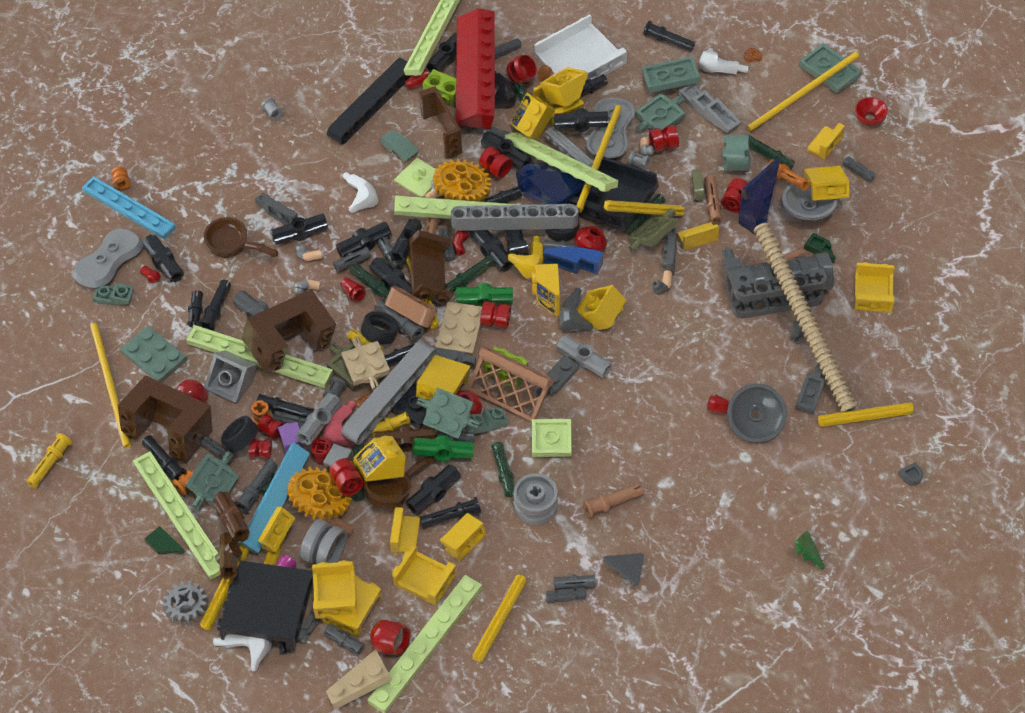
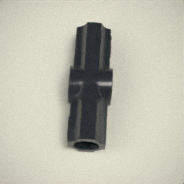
[426,33,456,73]
[554,108,608,132]
[481,131,531,171]
[271,213,328,245]
[389,218,423,264]
[335,222,392,258]
[470,230,514,272]
[142,234,184,283]
[369,257,412,294]
[406,465,461,515]

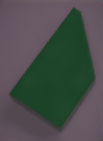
[804,233,836,263]
[144,526,185,554]

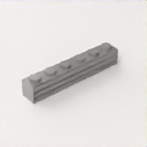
[545,126,594,167]

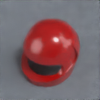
[506,55,537,84]
[176,379,208,403]
[370,620,411,655]

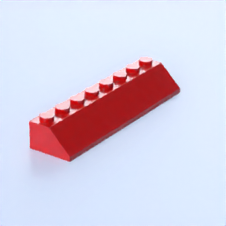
[455,8,495,130]

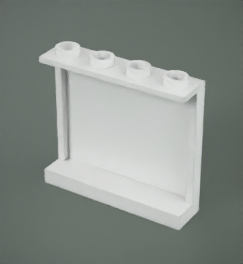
[534,15,627,80]

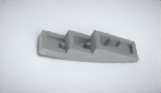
[678,84,741,133]

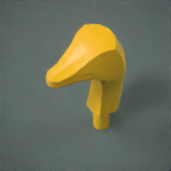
[508,236,543,279]

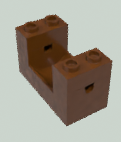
[242,289,336,374]
[118,375,213,462]

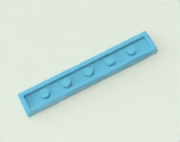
[82,176,176,240]
[239,442,310,554]

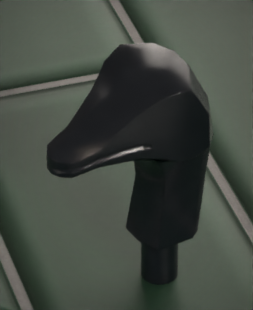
[495,71,516,108]

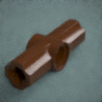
[375,426,435,452]
[213,491,250,542]
[215,532,242,580]

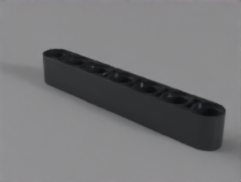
[327,57,412,145]

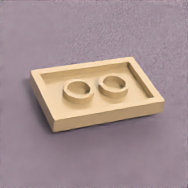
[435,301,482,356]

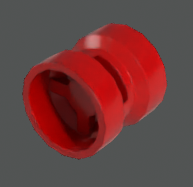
[257,414,284,440]
[249,438,272,459]
[311,438,331,465]

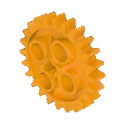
[433,159,492,202]
[287,467,352,521]

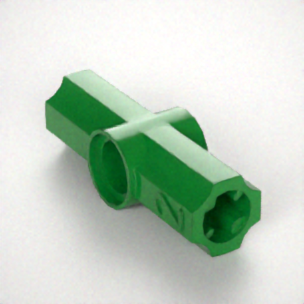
[456,283,513,307]
[412,435,474,462]

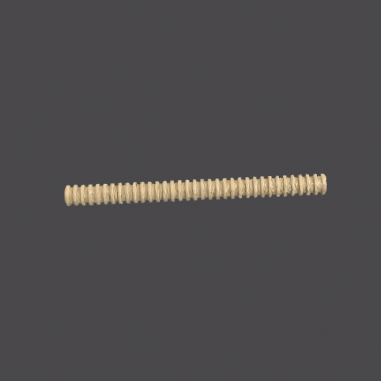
[754,223,857,412]

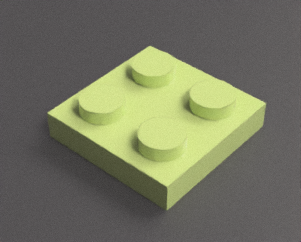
[532,419,572,457]

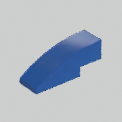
[543,247,603,275]

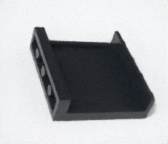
[561,155,659,231]
[217,560,313,651]

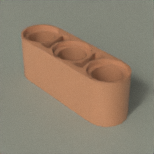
[385,286,437,328]

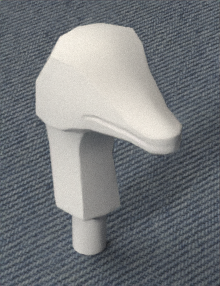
[699,48,748,74]
[343,172,378,213]
[213,634,272,671]

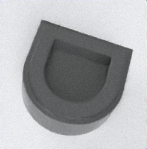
[898,462,923,486]

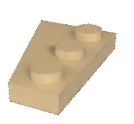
[326,649,392,710]

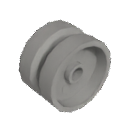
[514,473,558,526]
[300,519,347,564]

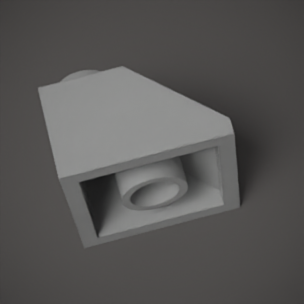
[204,350,257,403]

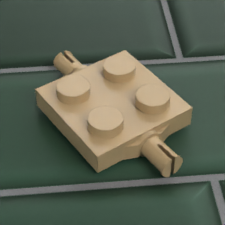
[341,337,390,391]

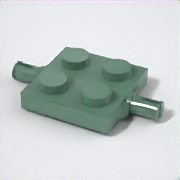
[635,93,686,132]
[416,387,481,439]
[185,451,239,510]

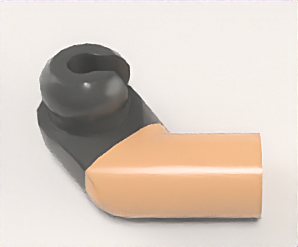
[652,270,672,293]

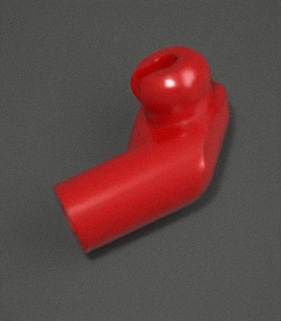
[452,230,469,256]
[140,265,161,284]

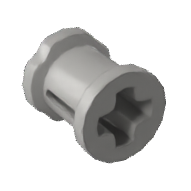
[261,97,283,121]
[628,151,650,170]

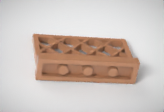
[466,347,555,422]

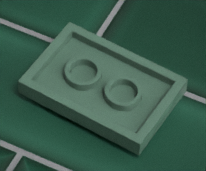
[799,43,862,94]
[642,56,701,93]
[120,326,187,383]

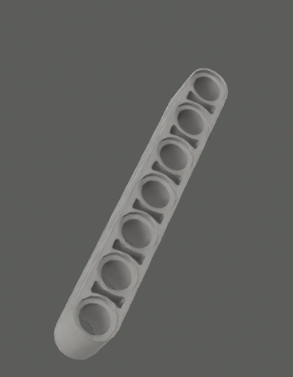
[451,204,579,230]
[341,341,437,445]

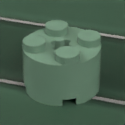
[723,135,751,171]

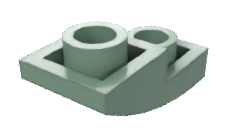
[379,130,419,162]
[92,283,134,305]
[466,408,509,434]

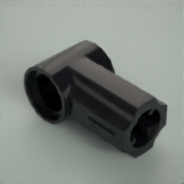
[505,229,529,256]

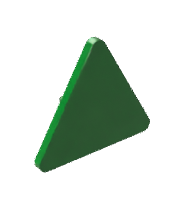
[795,531,825,570]

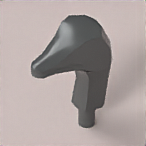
[559,288,593,332]

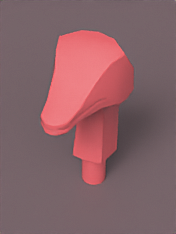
[323,401,357,448]

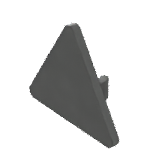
[603,553,644,586]

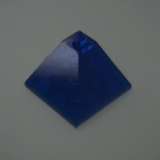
[738,157,780,235]
[516,162,585,204]

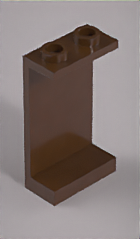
[419,86,462,159]
[409,230,454,304]

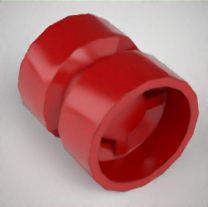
[649,125,679,153]
[479,146,513,179]
[721,178,752,213]
[480,301,511,329]
[329,458,364,496]

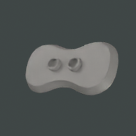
[586,98,635,159]
[72,228,143,288]

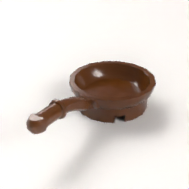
[204,217,278,258]
[364,456,437,509]

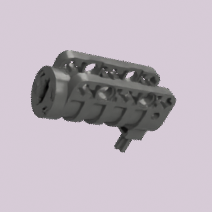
[722,247,834,319]

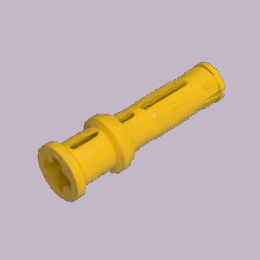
[26,433,72,489]

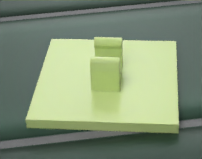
[394,158,435,198]

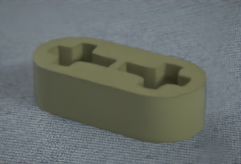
[691,169,704,200]

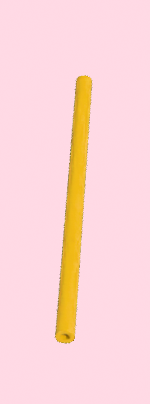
[747,51,860,132]
[576,105,622,213]
[90,323,131,449]

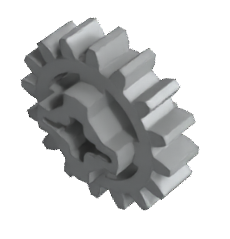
[162,581,208,625]

